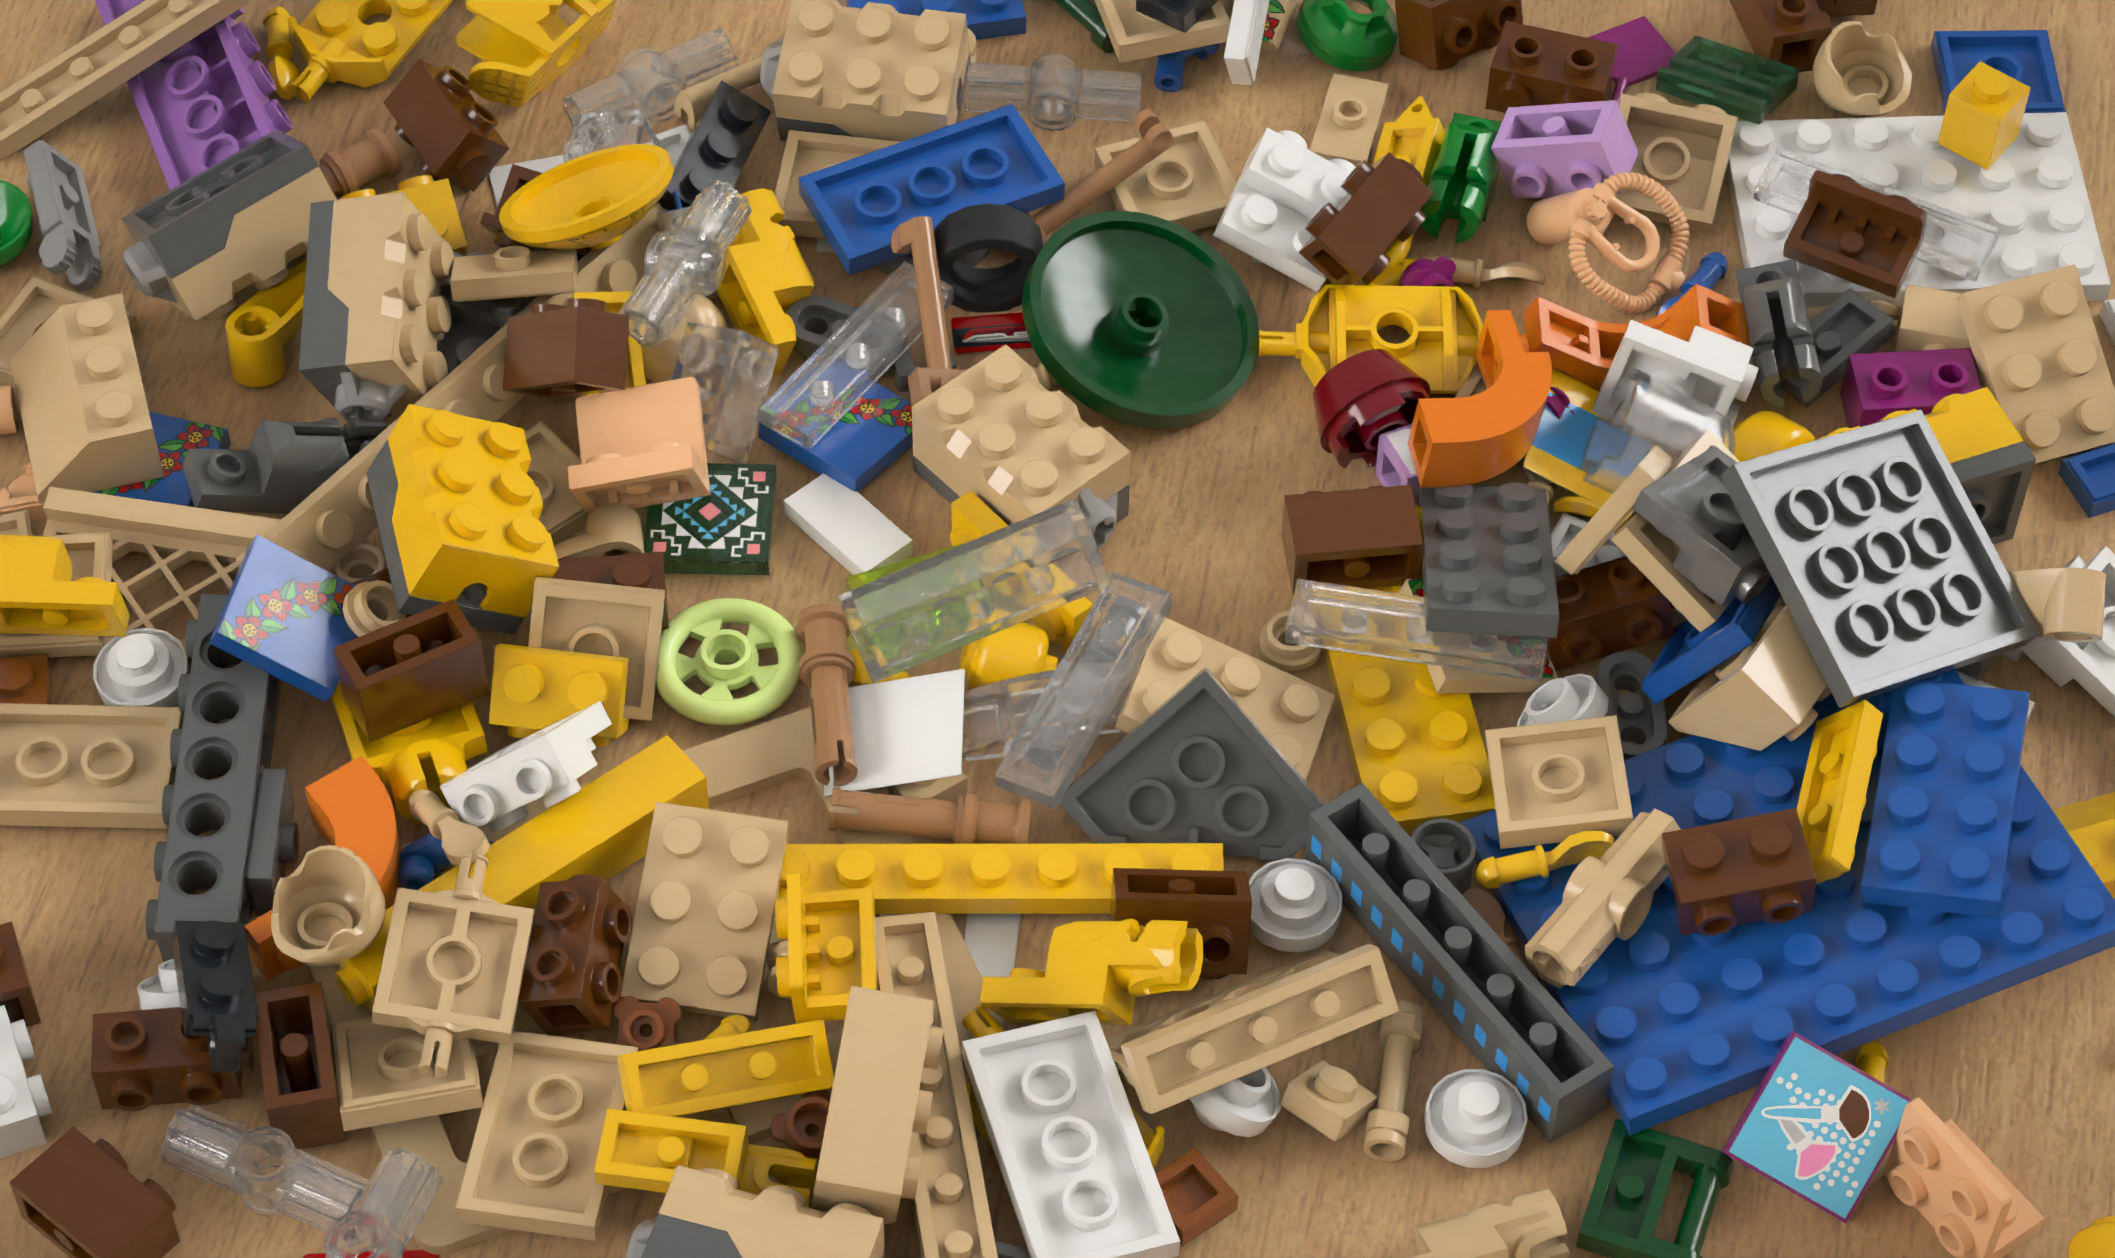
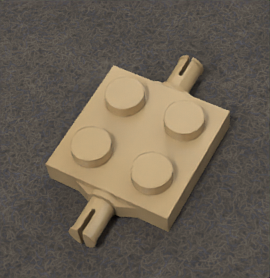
[372,853,534,1078]

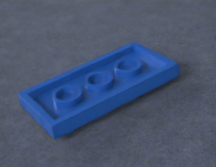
[798,104,1065,275]
[1861,681,2029,918]

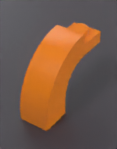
[1524,284,1749,392]
[1407,310,1552,488]
[244,755,402,981]

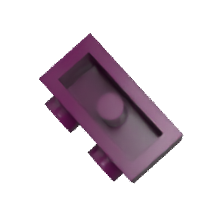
[1840,348,1981,428]

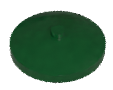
[1022,211,1259,429]

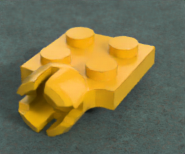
[330,680,488,825]

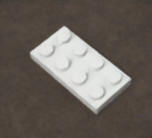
[962,1011,1180,1258]

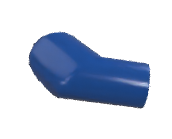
[1154,43,1220,92]
[398,833,494,890]

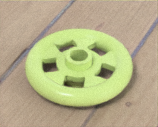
[655,598,803,726]

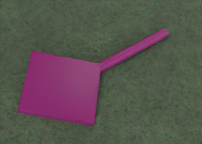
[1587,16,1683,106]

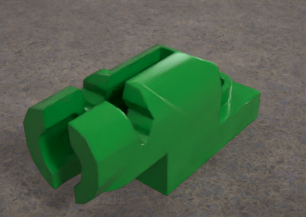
[1421,113,1502,243]

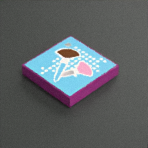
[1722,1030,1912,1223]

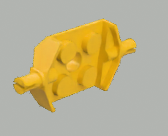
[287,0,453,103]
[1258,285,1526,398]

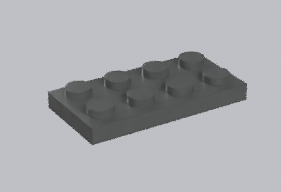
[1419,483,1559,638]

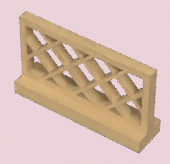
[42,487,280,668]
[1106,944,1399,1114]

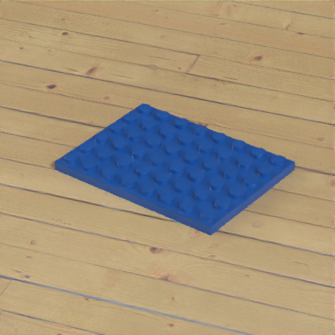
[1460,669,2115,1135]

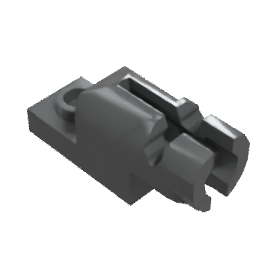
[1735,259,1822,407]
[182,418,388,513]

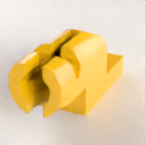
[713,188,814,379]
[0,535,130,637]
[979,919,1204,1025]
[594,1108,819,1208]

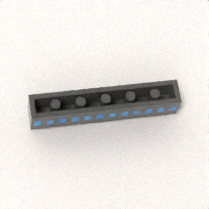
[1304,783,1614,1143]

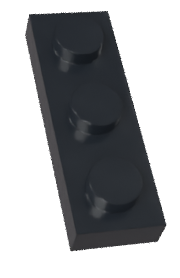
[657,81,771,231]

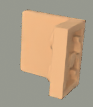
[567,377,711,516]
[1884,1097,2045,1258]

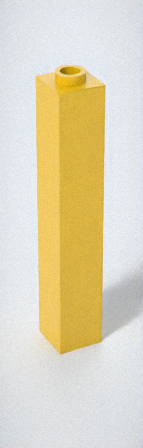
[334,735,709,1014]

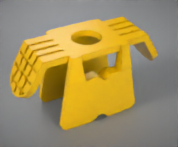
[456,0,616,108]

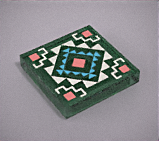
[644,463,777,575]

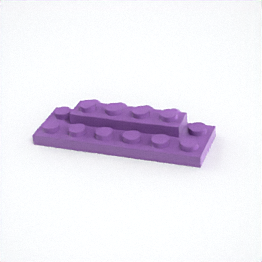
[95,0,293,190]

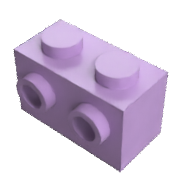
[1491,100,1638,199]

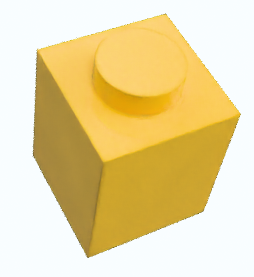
[1937,61,2031,170]

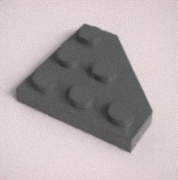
[1056,667,1325,861]

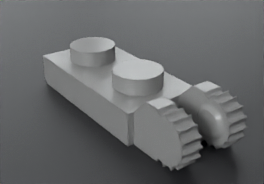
[24,140,103,292]

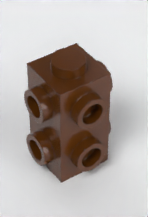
[1729,0,1832,78]
[383,59,509,192]
[1299,152,1434,285]
[1542,556,1675,671]
[518,875,632,1035]
[91,1007,254,1111]

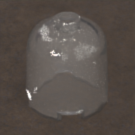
[1580,368,1736,494]

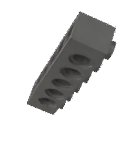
[146,594,281,962]

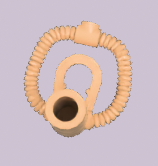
[1527,172,1690,314]

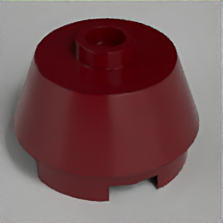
[1313,349,1430,468]

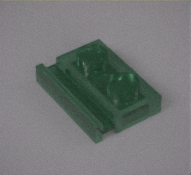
[1656,35,1799,125]

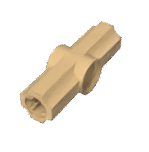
[1525,809,1681,989]

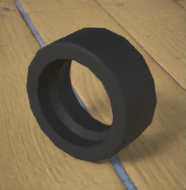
[934,203,1044,312]

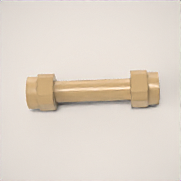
[1363,1000,1424,1162]

